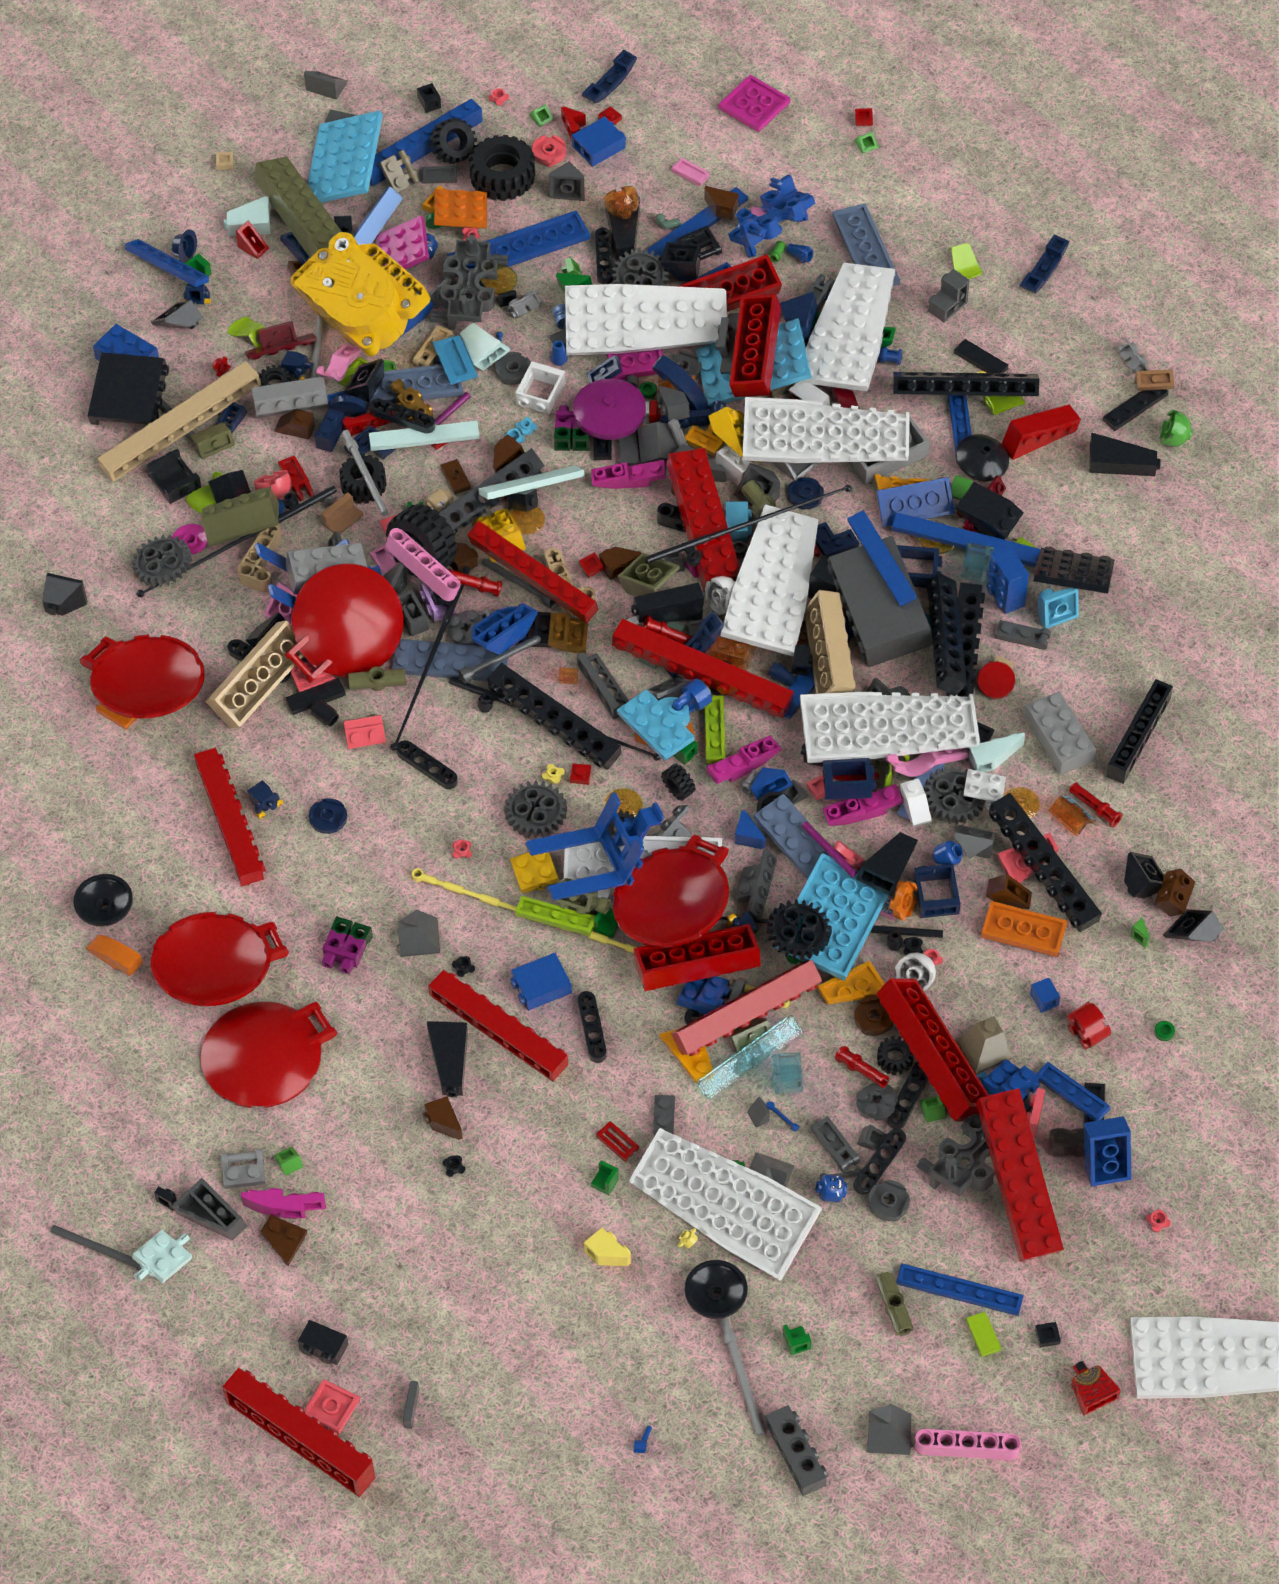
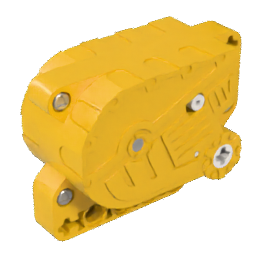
[290,232,430,356]

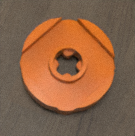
[889,881,918,921]

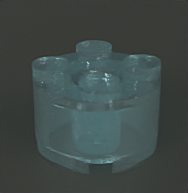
[961,543,994,583]
[771,1052,804,1094]

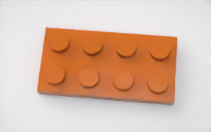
[981,901,1068,957]

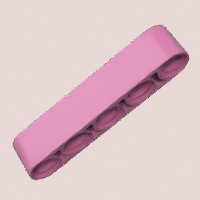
[385,528,461,601]
[914,1429,1021,1460]

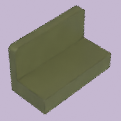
[190,422,235,459]
[728,1018,774,1054]

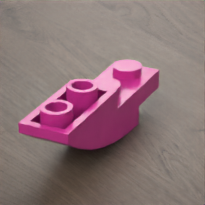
[591,460,667,489]
[706,735,781,784]
[822,784,904,826]
[241,1188,326,1219]

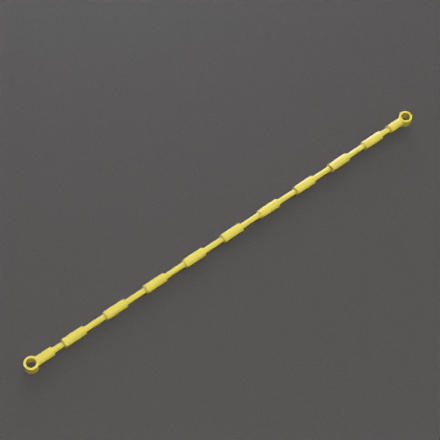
[412,868,790,1008]

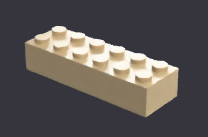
[804,590,856,694]
[205,620,303,728]

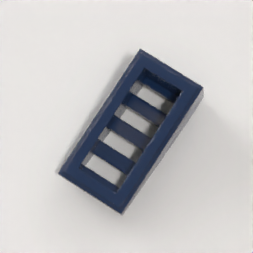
[216,402,248,434]

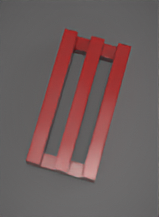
[596,1121,639,1162]

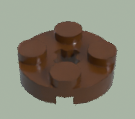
[854,997,893,1035]

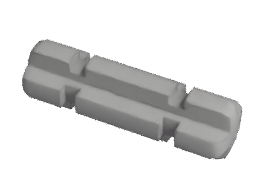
[668,419,689,448]

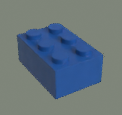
[93,324,159,361]
[986,546,1029,614]
[1084,1116,1131,1187]

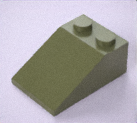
[618,553,680,596]

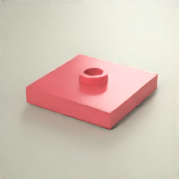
[304,1379,361,1435]

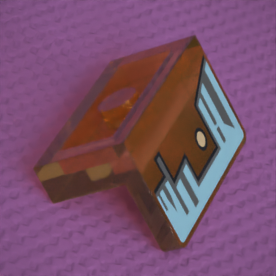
[1048,796,1096,836]

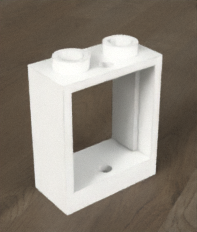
[515,361,566,414]

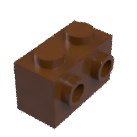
[1155,868,1195,917]

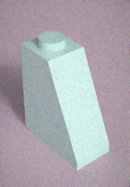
[224,196,271,236]
[460,323,511,371]

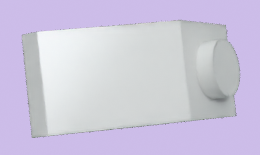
[900,778,931,827]

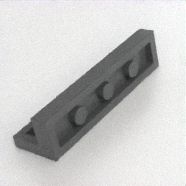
[577,652,629,719]

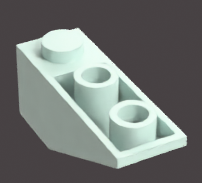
[968,732,1025,772]

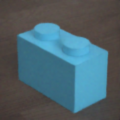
[725,502,752,542]

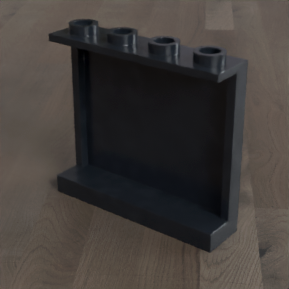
[87,352,169,425]

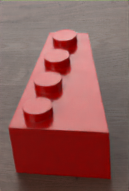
[1002,404,1081,460]

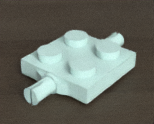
[132,1230,192,1284]

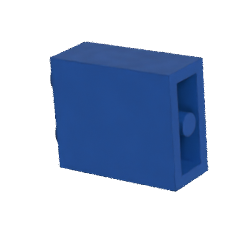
[572,117,626,167]
[510,953,572,1011]

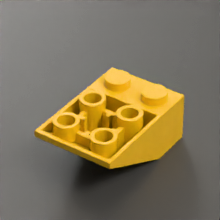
[708,407,760,462]
[473,508,526,563]

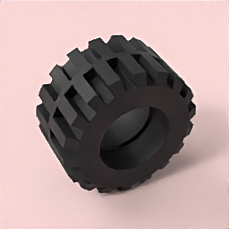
[429,118,477,164]
[339,454,387,504]

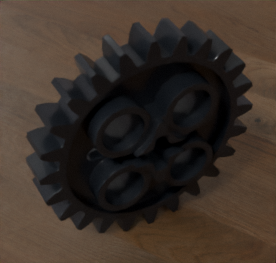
[766,899,832,960]

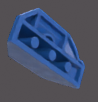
[471,603,538,655]

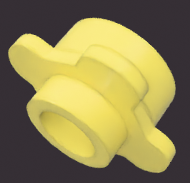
[542,764,565,784]
[678,1228,698,1249]

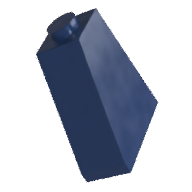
[780,292,818,340]

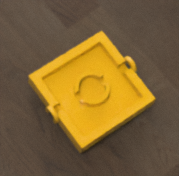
[510,852,559,894]

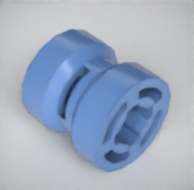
[553,304,566,329]

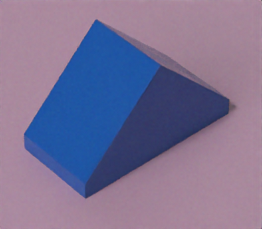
[750,767,793,800]
[735,810,765,849]

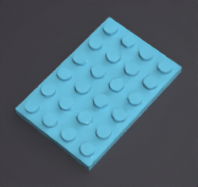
[307,110,383,203]
[696,318,812,408]
[774,853,889,981]

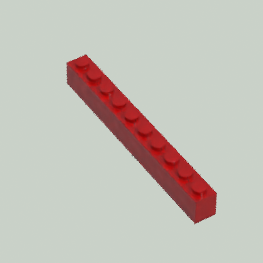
[612,618,794,718]

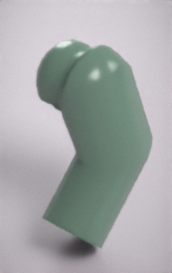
[655,213,681,229]

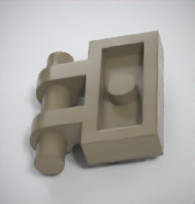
[378,149,420,193]

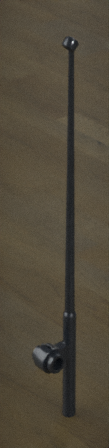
[645,484,852,567]
[137,486,337,597]
[390,566,471,751]
[449,677,661,761]
[720,916,943,951]

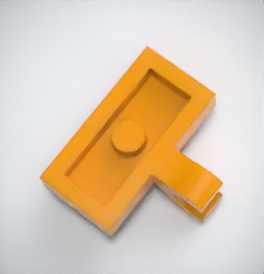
[685,423,724,457]

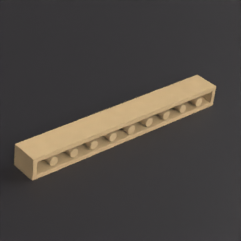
[97,361,261,482]

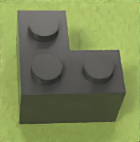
[928,269,970,322]
[398,589,429,636]

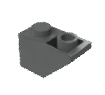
[656,386,690,422]

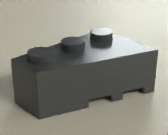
[172,1178,247,1240]

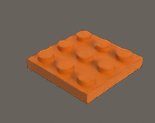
[434,189,487,229]

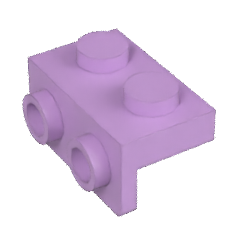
[419,583,456,622]

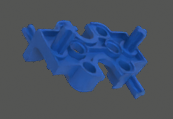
[728,174,815,258]

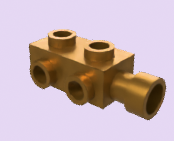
[389,378,433,426]

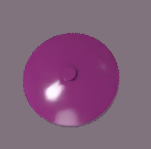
[573,379,646,440]

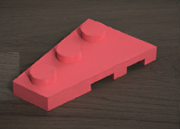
[997,833,1059,884]

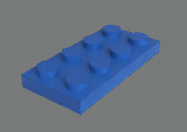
[876,477,955,527]

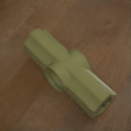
[741,480,776,517]
[348,667,407,691]
[875,1272,914,1336]

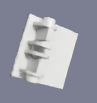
[963,769,1006,810]

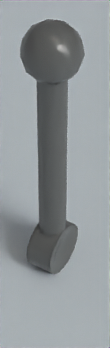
[820,1168,861,1180]

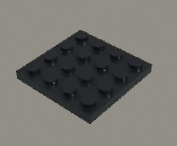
[1033,547,1115,594]

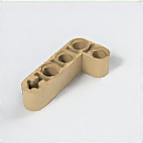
[238,523,282,592]
[545,548,596,615]

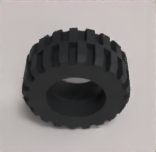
[469,135,536,201]
[386,504,457,578]

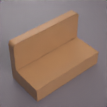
[1134,369,1174,391]
[321,492,363,534]

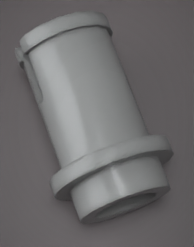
[740,769,759,794]

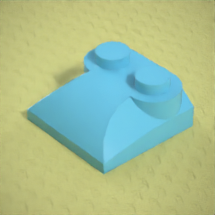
[1038,588,1079,629]

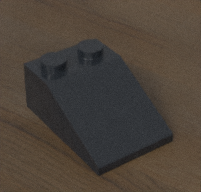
[955,482,1024,540]

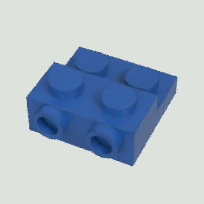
[677,976,731,1014]
[982,1059,1040,1103]

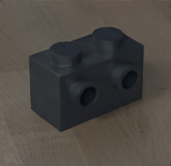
[298,1320,349,1365]

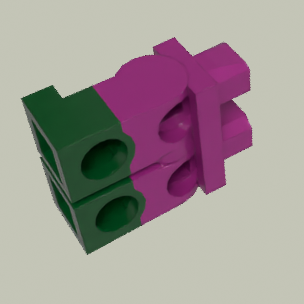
[554,405,589,451]
[322,916,373,974]

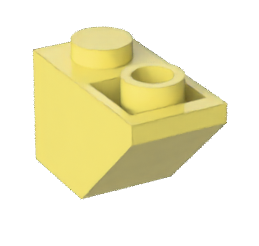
[584,1227,631,1266]

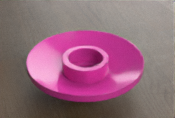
[172,524,208,555]

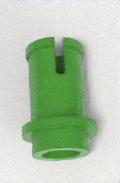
[768,241,786,263]

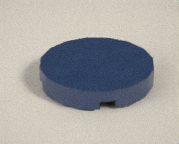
[331,396,367,417]
[788,477,824,510]
[309,798,348,834]

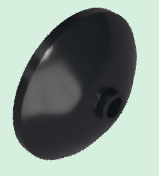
[955,434,1009,482]
[73,874,133,926]
[685,1260,748,1319]

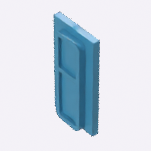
[433,335,478,385]

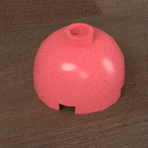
[254,470,292,500]

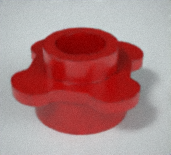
[212,356,231,377]

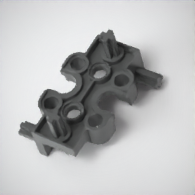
[431,234,508,330]
[917,1114,1039,1196]

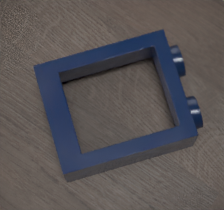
[897,545,942,588]
[823,758,876,800]
[913,864,961,918]

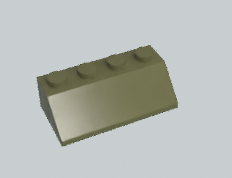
[202,486,279,547]

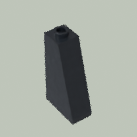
[605,197,640,260]
[1089,433,1160,476]
[631,582,704,623]
[856,832,918,896]
[427,1021,468,1098]

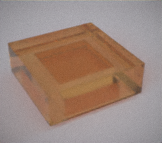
[559,667,579,685]

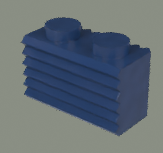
[314,408,344,452]

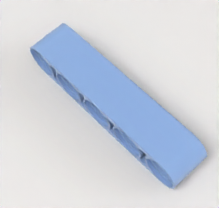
[353,186,403,245]

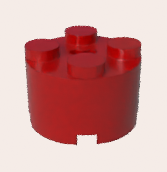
[1067,1001,1111,1050]

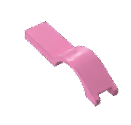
[316,344,361,381]
[886,748,969,777]

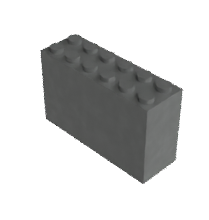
[827,535,933,667]

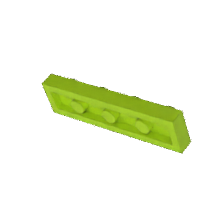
[705,695,726,764]
[515,896,596,936]

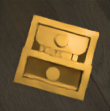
[548,612,588,654]

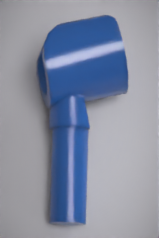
[634,1426,652,1453]

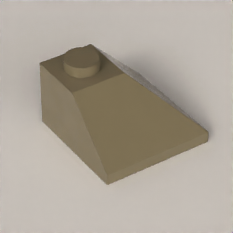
[957,1016,1012,1074]

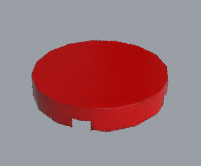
[977,661,1016,700]

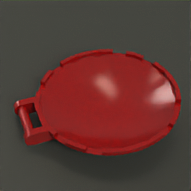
[284,564,404,683]
[80,634,205,719]
[613,834,729,948]
[150,912,289,1006]
[200,1002,338,1108]

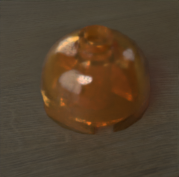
[603,186,639,219]

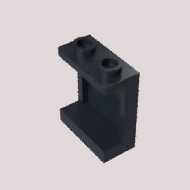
[146,449,202,504]

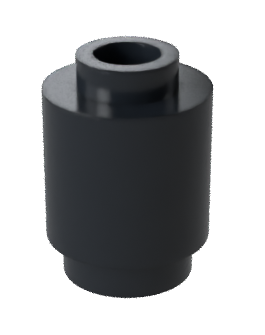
[310,700,339,727]

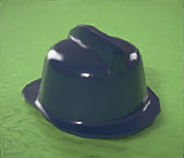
[171,229,197,263]

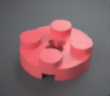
[532,135,567,167]
[833,840,866,871]

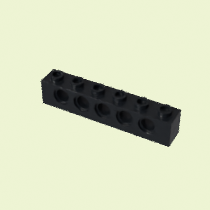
[1106,679,1173,784]

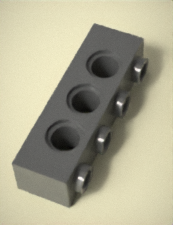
[765,1405,828,1496]

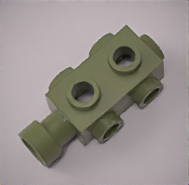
[553,878,611,914]

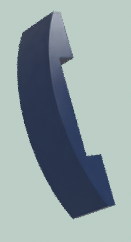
[582,49,637,103]
[1020,234,1070,294]
[652,355,709,411]
[665,611,724,678]

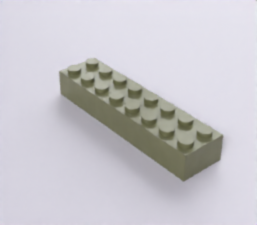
[254,156,342,258]

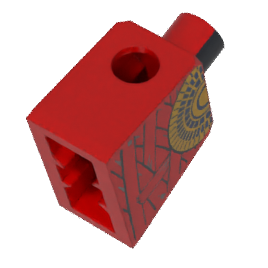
[1071,1361,1121,1416]

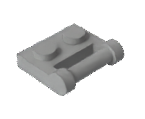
[221,1149,265,1189]

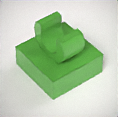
[561,257,582,275]

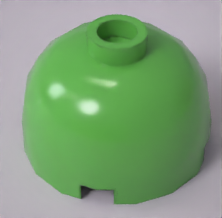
[1159,410,1193,447]

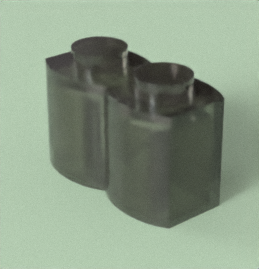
[1048,1128,1085,1157]

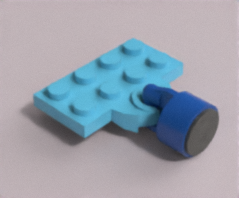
[617,679,713,761]

